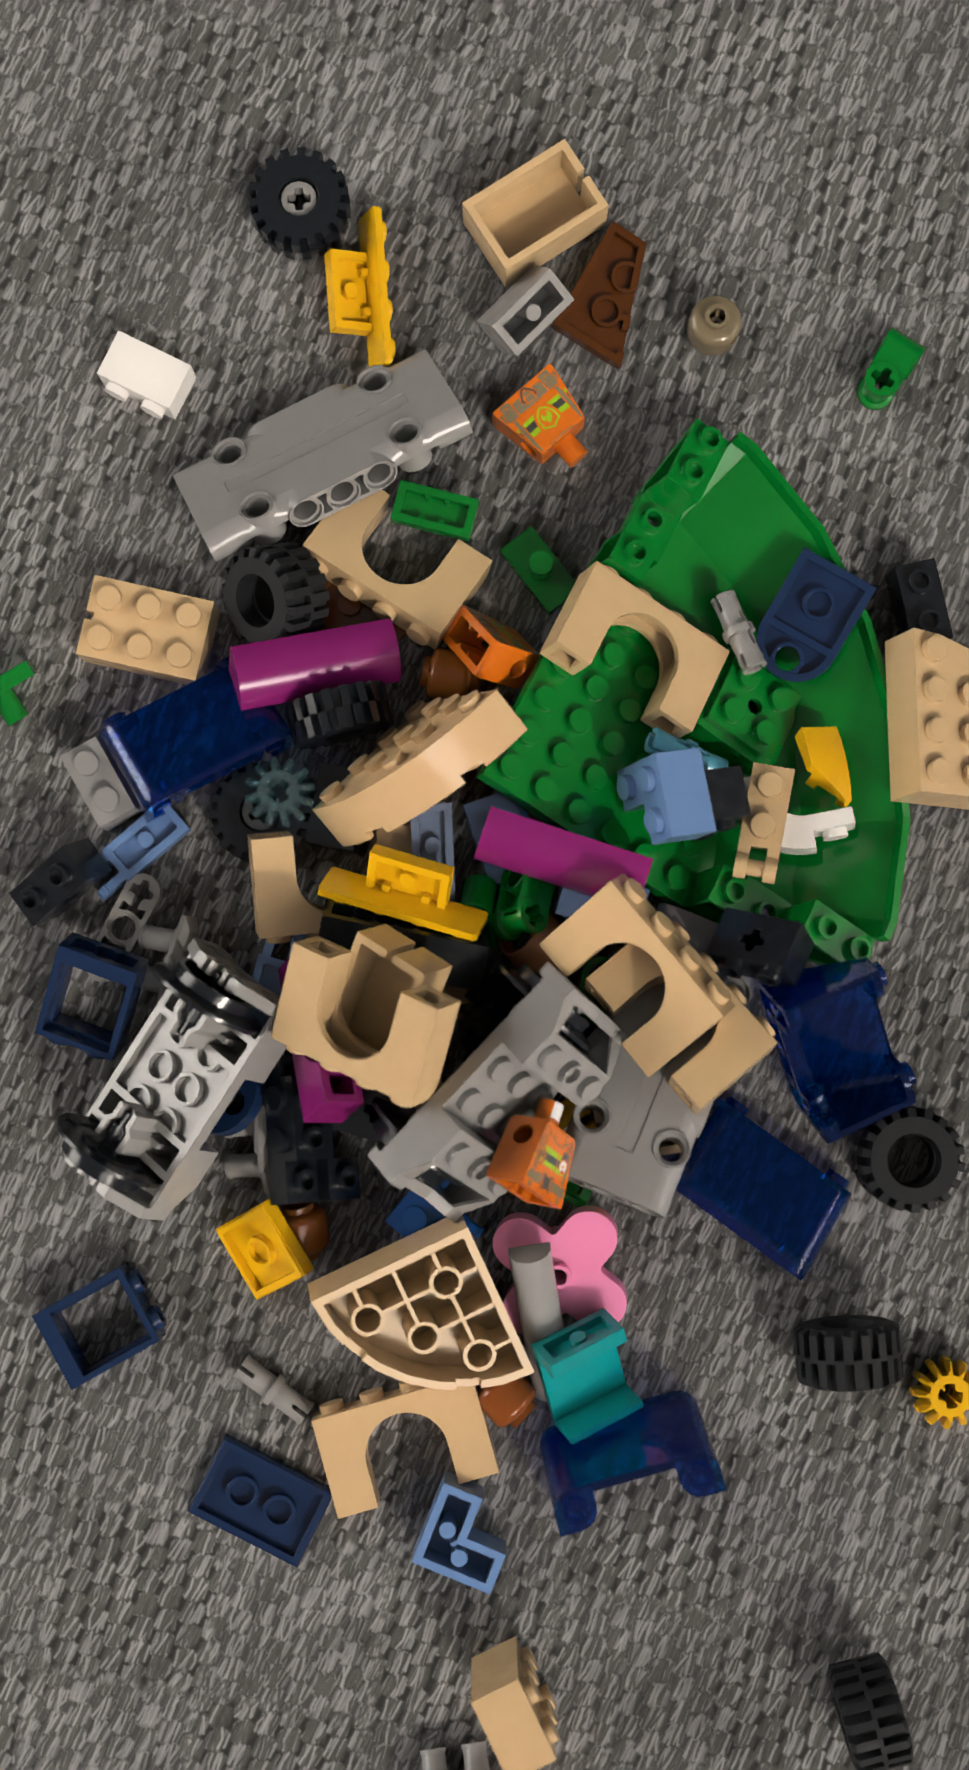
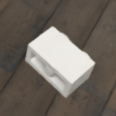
[97,330,197,419]

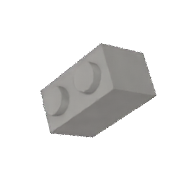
[476,265,575,356]
[60,736,144,832]

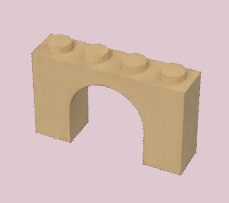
[302,490,492,650]
[539,561,730,738]
[247,820,412,944]
[539,873,735,1078]
[584,920,778,1115]
[270,936,461,1108]
[311,1381,499,1519]

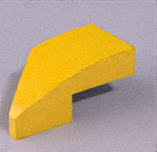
[795,726,852,808]

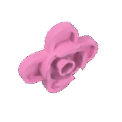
[493,1205,627,1334]

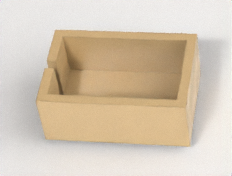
[462,139,609,288]
[76,575,220,688]
[342,924,452,1050]
[471,1636,560,1770]

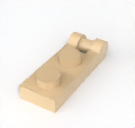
[732,762,795,884]

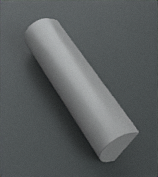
[508,1242,564,1402]

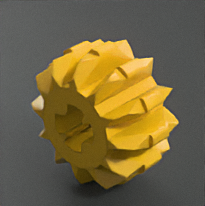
[909,1355,969,1429]

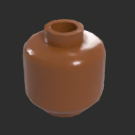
[420,647,479,699]
[280,1202,330,1261]
[477,1377,537,1429]

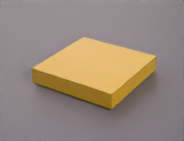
[215,1198,315,1300]

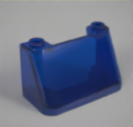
[99,657,293,823]
[756,957,917,1144]
[669,1095,851,1281]
[540,1390,727,1537]

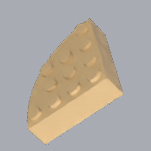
[885,628,969,810]
[312,689,528,847]
[307,1216,535,1390]

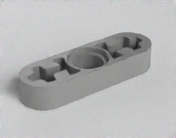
[87,873,163,983]

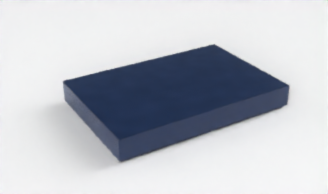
[187,1434,332,1567]

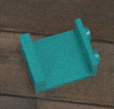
[531,1308,644,1445]

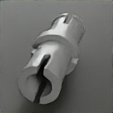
[710,590,767,675]
[233,1354,315,1425]

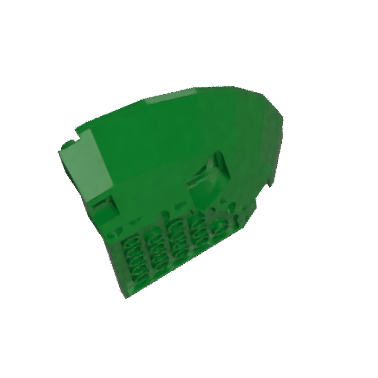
[476,418,910,975]

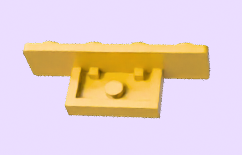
[324,206,396,367]
[318,844,488,941]

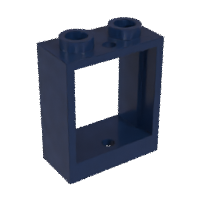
[35,932,149,1061]
[32,1262,167,1390]

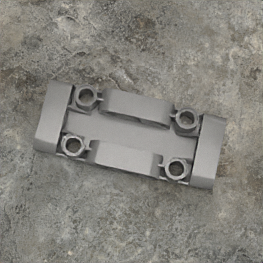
[173,349,473,562]
[565,903,757,1219]

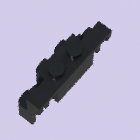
[264,1049,361,1205]

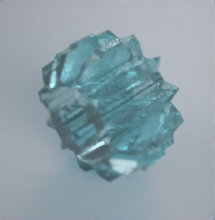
[245,757,316,828]

